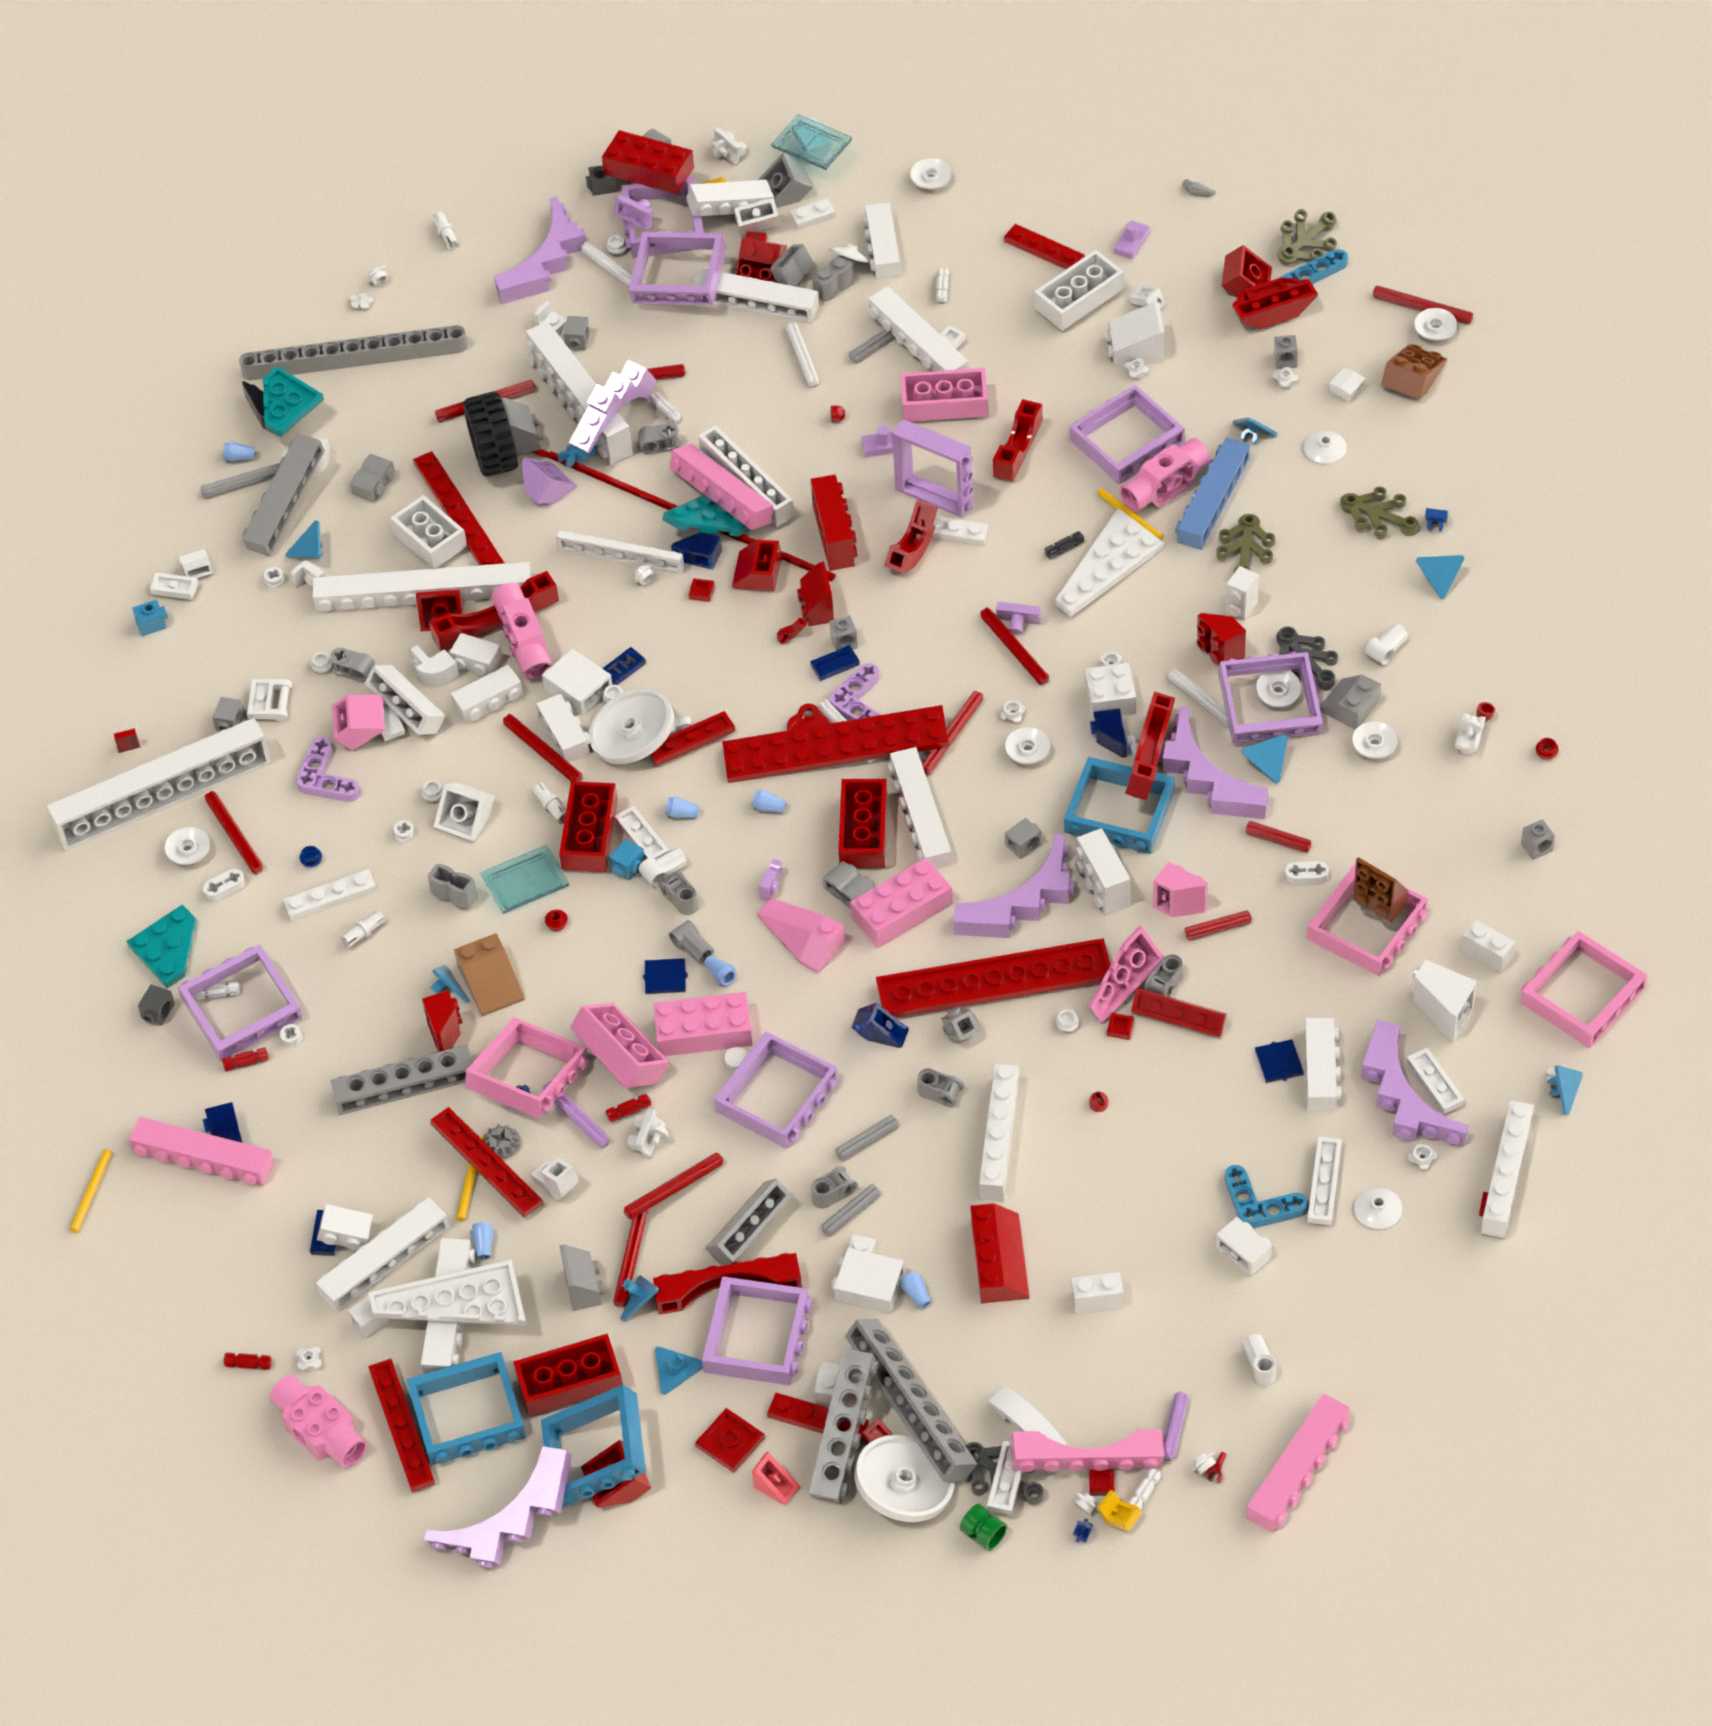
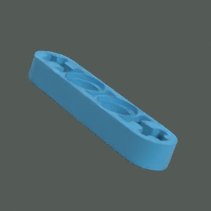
[1279,249,1348,284]

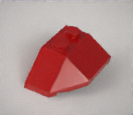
[1232,277,1318,329]

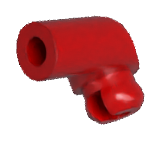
[777,618,807,644]

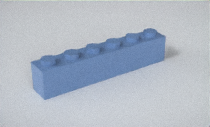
[1175,437,1250,550]

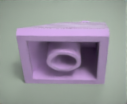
[522,458,577,505]

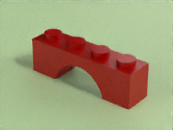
[993,399,1043,482]

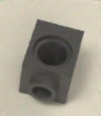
[586,165,617,196]
[138,984,175,1025]

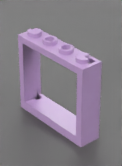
[621,176,704,258]
[629,231,726,306]
[1070,385,1185,484]
[892,419,974,518]
[1218,651,1323,743]
[178,944,302,1061]
[714,1031,839,1148]
[702,1276,813,1385]

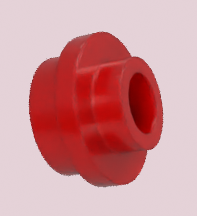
[1535,738,1558,759]
[545,909,568,931]

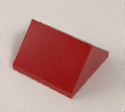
[416,589,464,632]

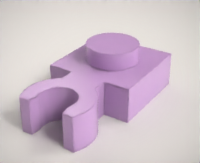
[759,859,783,901]

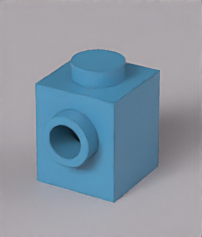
[132,599,168,636]
[609,839,645,880]

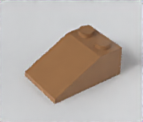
[454,933,525,1016]

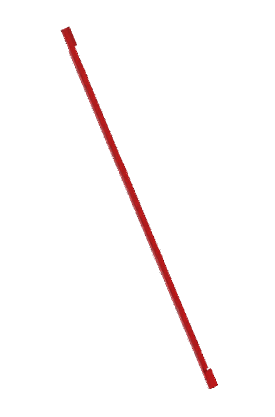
[532,449,836,582]

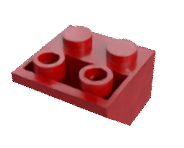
[736,238,787,283]
[732,539,782,591]
[1196,613,1246,665]

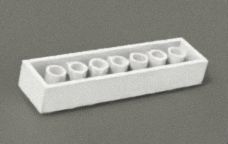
[525,321,633,465]

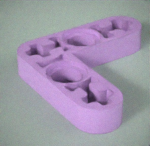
[830,663,880,720]
[297,737,360,802]

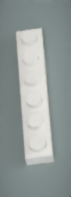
[557,530,684,574]

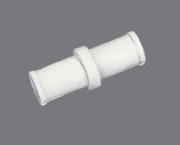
[432,212,459,250]
[532,782,566,823]
[341,910,385,948]

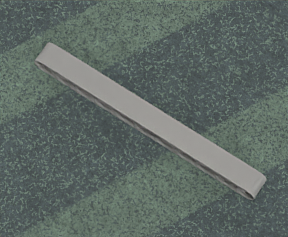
[239,325,467,380]

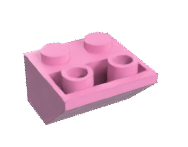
[332,694,385,751]
[1153,862,1208,917]

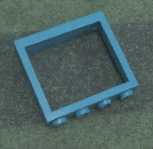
[1064,757,1175,854]
[406,1352,526,1466]
[541,1385,646,1507]

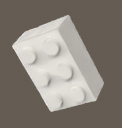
[390,495,467,569]
[1074,828,1131,915]

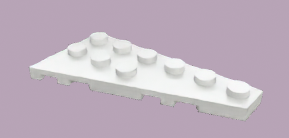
[1055,508,1164,617]
[368,1259,527,1326]

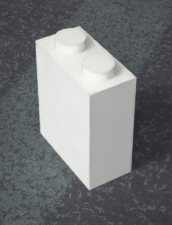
[542,648,612,715]
[831,1248,905,1314]

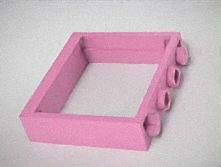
[1307,862,1429,976]
[1521,931,1647,1048]
[465,1017,588,1119]

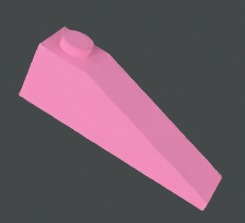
[757,898,845,973]
[1088,926,1164,1023]

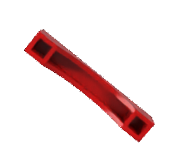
[429,571,559,652]
[1125,691,1175,801]
[653,1253,802,1315]

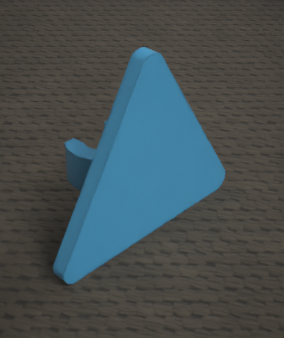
[1232,417,1277,444]
[286,520,323,559]
[1416,555,1465,599]
[1241,734,1288,783]
[430,965,469,1003]
[1547,1065,1582,1115]
[620,1275,659,1321]
[655,1346,703,1395]

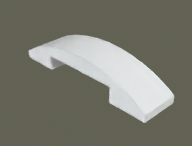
[987,1386,1069,1472]

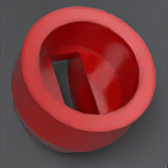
[830,405,845,422]
[1476,702,1495,722]
[1089,1091,1108,1112]

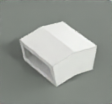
[1329,368,1365,403]
[179,549,213,578]

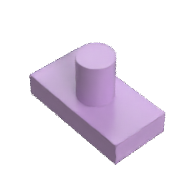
[614,194,653,231]
[1114,220,1150,260]
[862,425,893,457]
[996,602,1042,635]

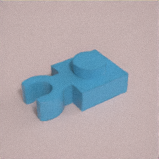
[558,444,597,467]

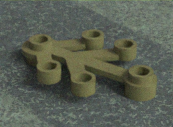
[1277,209,1337,264]
[1340,486,1419,538]
[1216,514,1275,573]

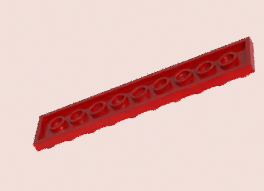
[722,705,950,783]
[876,938,1111,1020]

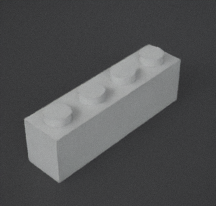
[705,1178,792,1265]

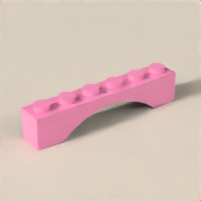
[1009,1429,1165,1472]

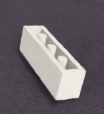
[686,180,774,217]
[862,202,901,279]
[365,665,445,735]
[1305,1018,1341,1110]

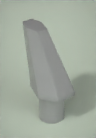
[1182,179,1216,196]

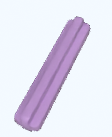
[1163,1392,1189,1461]

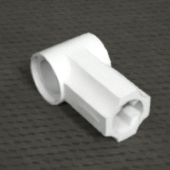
[1365,624,1408,665]
[638,848,687,888]
[1242,1334,1276,1386]

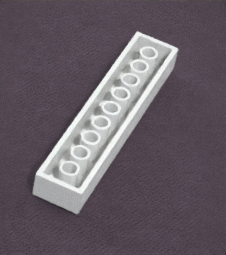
[47,718,271,851]

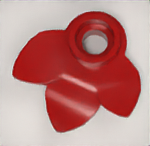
[787,703,830,730]

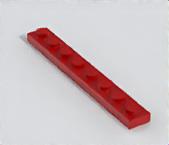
[413,451,505,565]

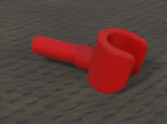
[1207,1452,1226,1483]

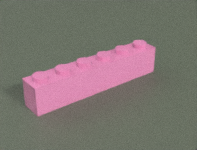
[669,444,774,530]
[129,1117,274,1186]
[1247,1393,1351,1533]

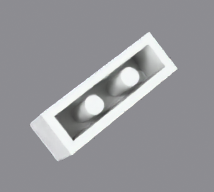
[450,665,523,724]
[536,694,591,762]

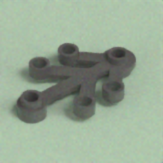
[1276,626,1338,690]
[966,1442,1044,1505]

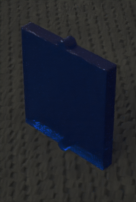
[643,958,688,994]
[1255,1039,1304,1083]

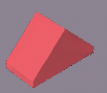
[752,1452,800,1505]

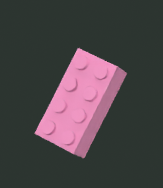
[901,368,988,422]
[850,858,953,948]
[653,992,753,1056]
[570,1003,670,1088]

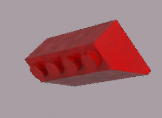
[970,1203,1029,1304]

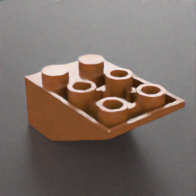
[1381,344,1447,399]
[1353,857,1409,923]

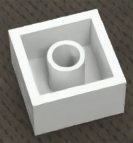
[1085,663,1136,720]

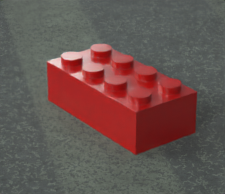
[602,130,694,195]
[810,474,858,571]
[838,779,888,868]
[559,781,618,872]
[513,1333,623,1417]

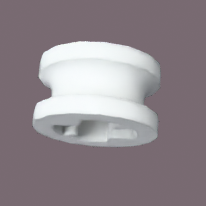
[264,567,284,589]
[393,820,414,842]
[280,1024,303,1047]

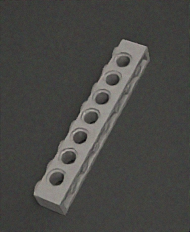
[845,1319,977,1482]

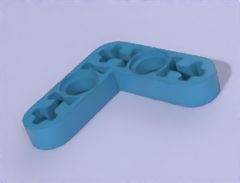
[1225,1165,1307,1229]

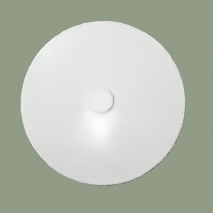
[589,689,674,764]
[854,1435,954,1522]

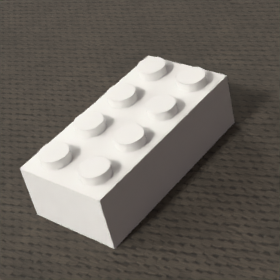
[1034,250,1124,331]

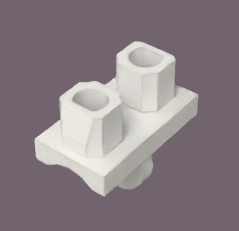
[711,128,747,165]
[1455,713,1486,756]
[627,1109,669,1158]

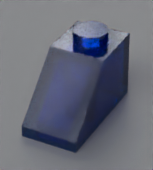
[671,532,722,570]
[1090,708,1127,758]
[851,1003,909,1048]
[202,1102,243,1143]

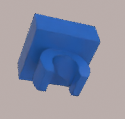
[1425,508,1448,532]

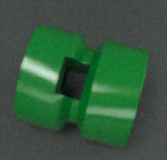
[960,1503,1008,1551]

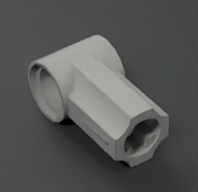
[669,920,714,964]

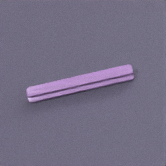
[543,1081,609,1148]

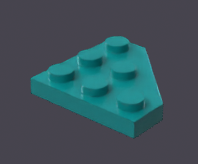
[263,366,324,437]
[662,495,751,536]
[126,904,197,989]

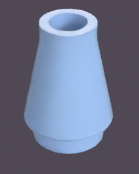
[224,441,254,462]
[752,789,786,813]
[665,796,699,818]
[704,955,736,986]
[470,1222,494,1260]
[900,1271,932,1309]

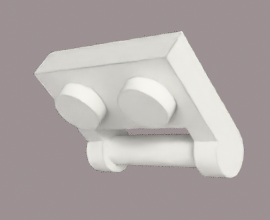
[247,679,292,722]

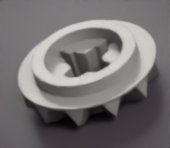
[483,1124,520,1159]

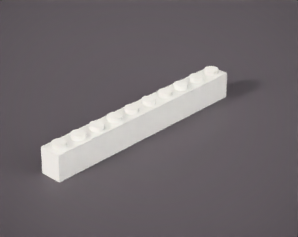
[313,562,532,611]

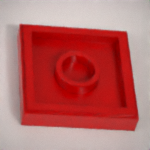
[695,1408,765,1473]

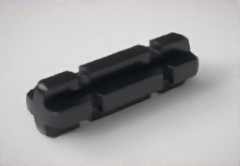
[1044,531,1084,559]

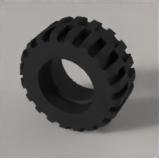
[463,391,518,477]

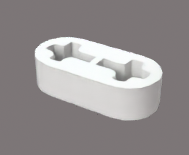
[1285,861,1329,885]
[203,869,245,902]

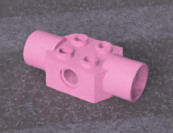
[1119,438,1210,512]
[491,583,552,680]
[269,1375,367,1468]

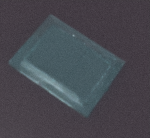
[771,114,852,170]
[480,844,569,914]

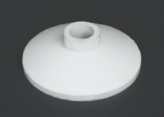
[911,158,951,189]
[829,243,869,263]
[1414,308,1457,341]
[1303,431,1346,465]
[1256,670,1301,708]
[1352,721,1398,759]
[1005,727,1050,765]
[165,827,210,865]
[1354,1188,1402,1230]

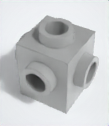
[941,1006,980,1042]

